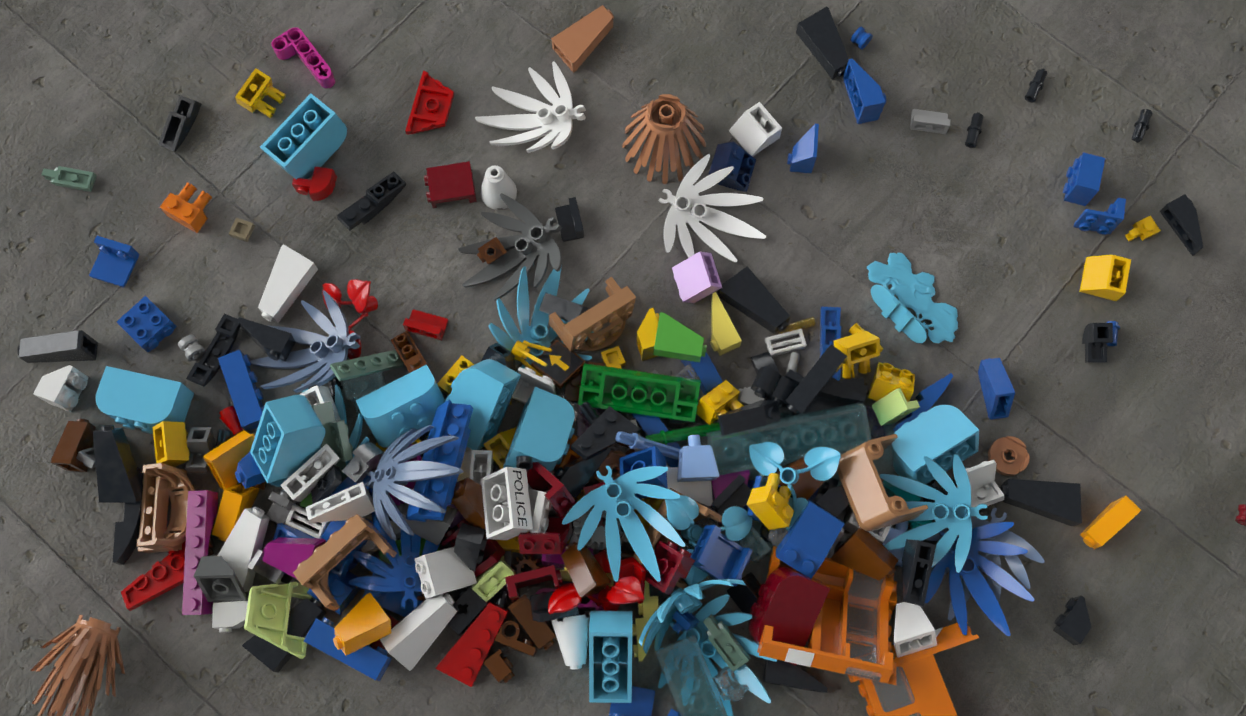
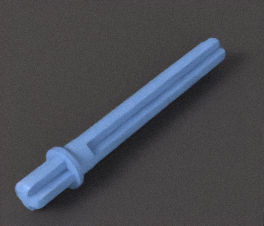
[615,431,680,460]

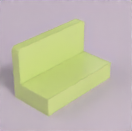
[872,388,920,426]
[472,555,516,602]

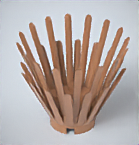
[622,94,706,184]

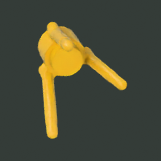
[511,340,552,377]

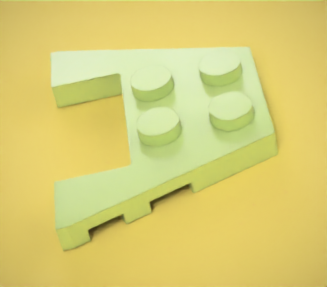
[244,581,312,659]

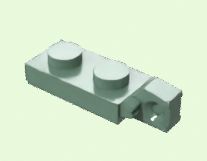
[41,166,97,192]
[703,614,751,672]

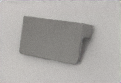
[910,109,951,134]

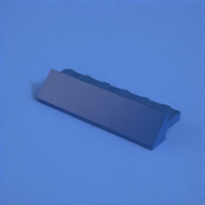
[406,400,473,522]

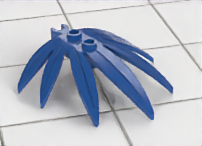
[349,511,441,609]
[925,522,1035,636]

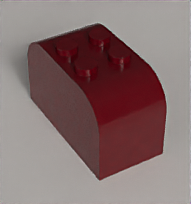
[748,567,830,666]

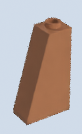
[551,5,614,73]

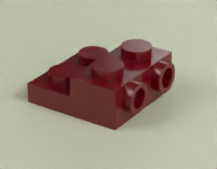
[645,540,695,595]

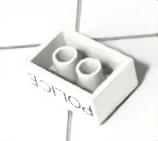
[481,467,533,540]

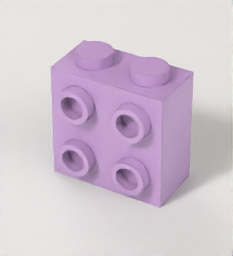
[672,251,722,303]

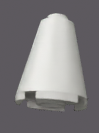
[480,165,517,210]
[551,611,590,669]

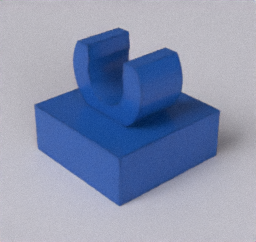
[672,610,700,633]

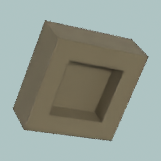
[229,218,255,242]

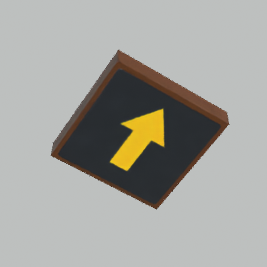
[531,340,586,389]

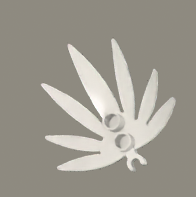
[475,61,586,153]
[658,154,766,262]

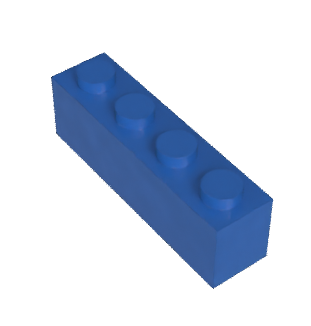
[218,350,265,432]
[304,617,392,681]

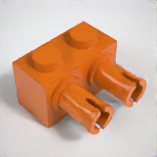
[160,182,212,233]

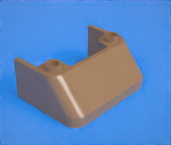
[837,434,928,531]

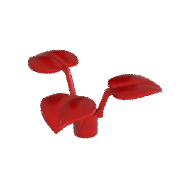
[322,279,378,359]
[548,550,645,614]

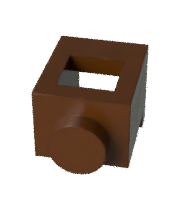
[477,237,507,264]
[483,649,515,684]

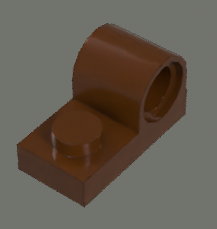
[495,621,537,657]

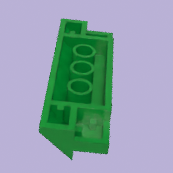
[578,363,701,422]

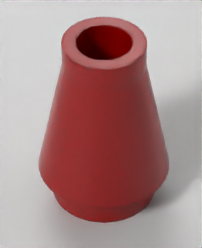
[219,405,245,436]

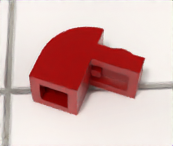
[292,167,337,201]

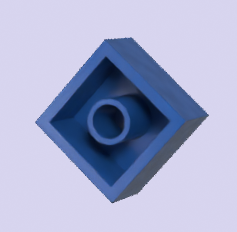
[1063,152,1105,206]
[619,446,668,499]

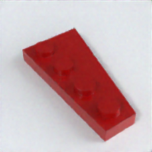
[121,541,186,611]
[435,602,509,687]

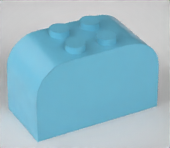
[260,93,347,179]
[444,359,521,450]
[356,365,445,448]
[96,366,194,434]
[502,387,575,473]
[250,395,326,483]
[892,405,979,484]
[589,611,632,703]

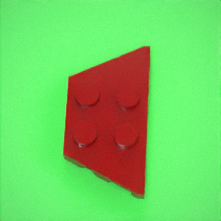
[405,71,454,135]

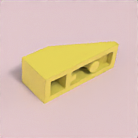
[710,292,742,356]

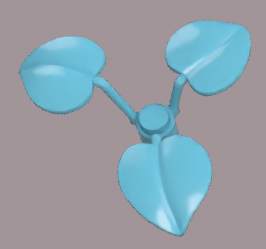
[749,442,841,531]
[665,495,752,586]

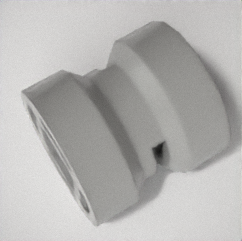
[178,334,205,361]

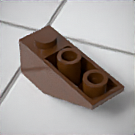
[391,331,435,378]

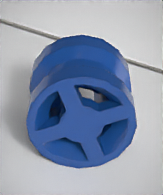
[850,27,873,50]

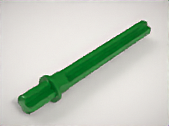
[645,422,721,445]

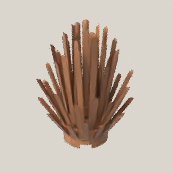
[30,615,125,716]

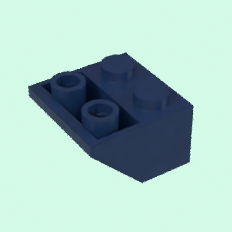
[708,141,756,192]

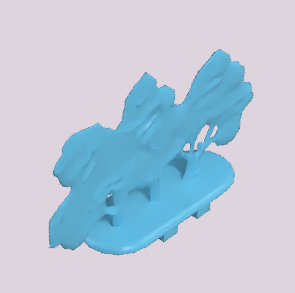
[867,253,958,343]

